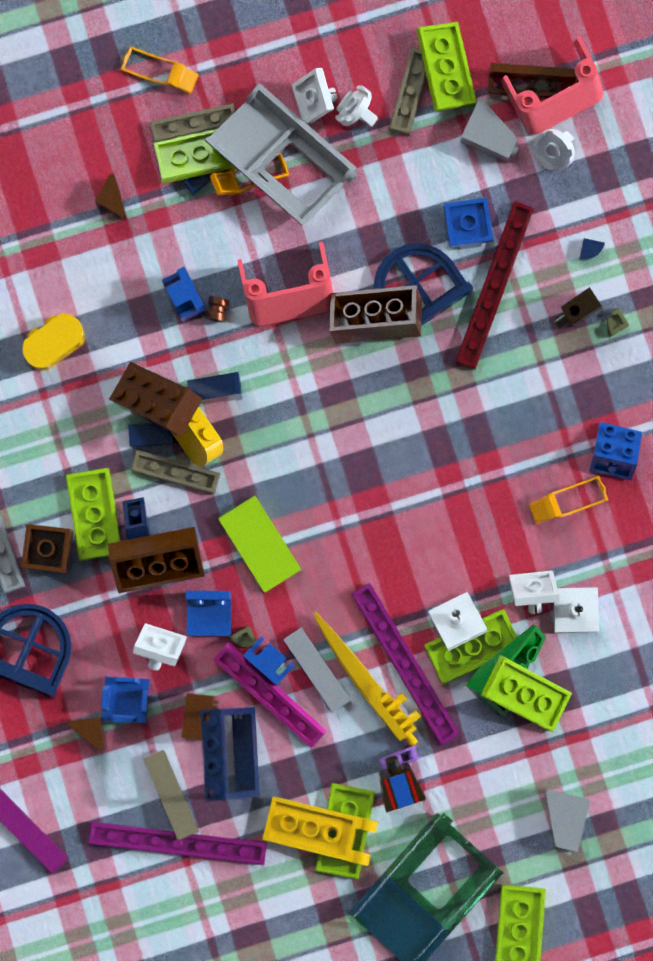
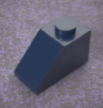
[122,497,151,540]

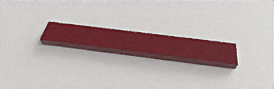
[455,201,534,370]

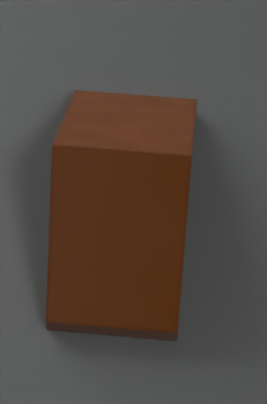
[95,173,127,220]
[66,717,106,752]

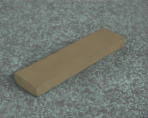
[389,47,426,136]
[149,103,235,143]
[130,450,221,495]
[144,750,199,841]

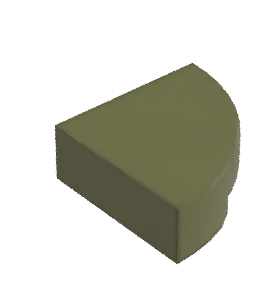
[607,307,629,337]
[230,626,257,648]

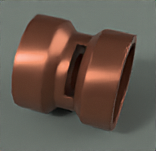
[204,296,230,323]

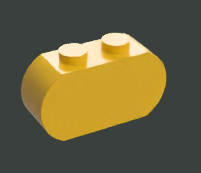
[23,313,85,371]
[172,407,223,466]

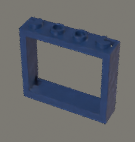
[201,707,260,801]

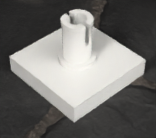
[292,68,337,125]
[509,570,559,614]
[553,588,599,633]
[428,592,488,651]
[133,623,187,670]

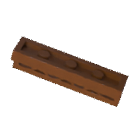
[488,63,576,98]

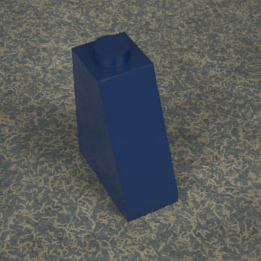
[186,372,242,404]

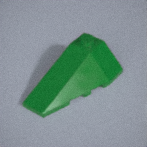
[466,624,546,718]

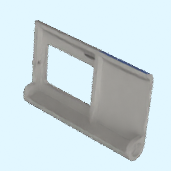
[205,84,358,226]

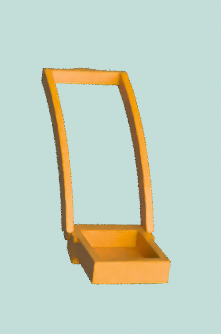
[120,46,199,94]
[210,152,289,196]
[528,476,608,525]

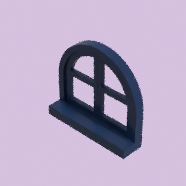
[374,244,474,340]
[0,604,72,700]

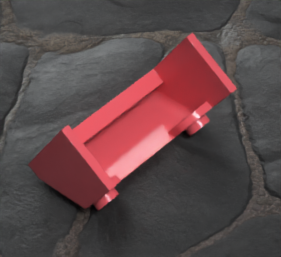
[500,36,604,135]
[237,242,333,327]

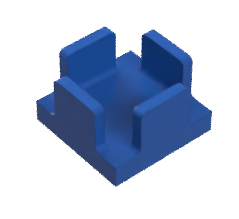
[444,198,493,249]
[162,267,205,322]
[243,636,295,686]
[101,676,150,723]

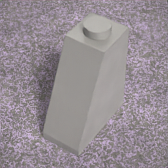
[460,98,519,163]
[544,788,590,855]

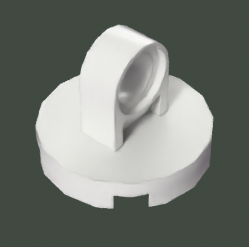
[335,86,378,127]
[533,129,575,171]

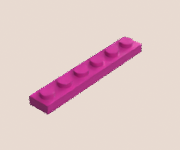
[213,642,327,749]

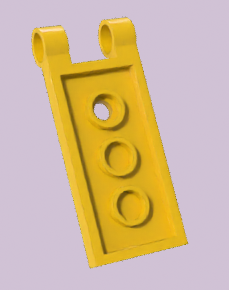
[262,796,378,866]

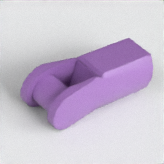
[379,745,421,769]

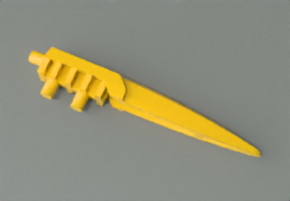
[314,611,421,747]

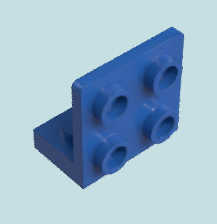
[589,422,642,481]
[186,591,231,636]

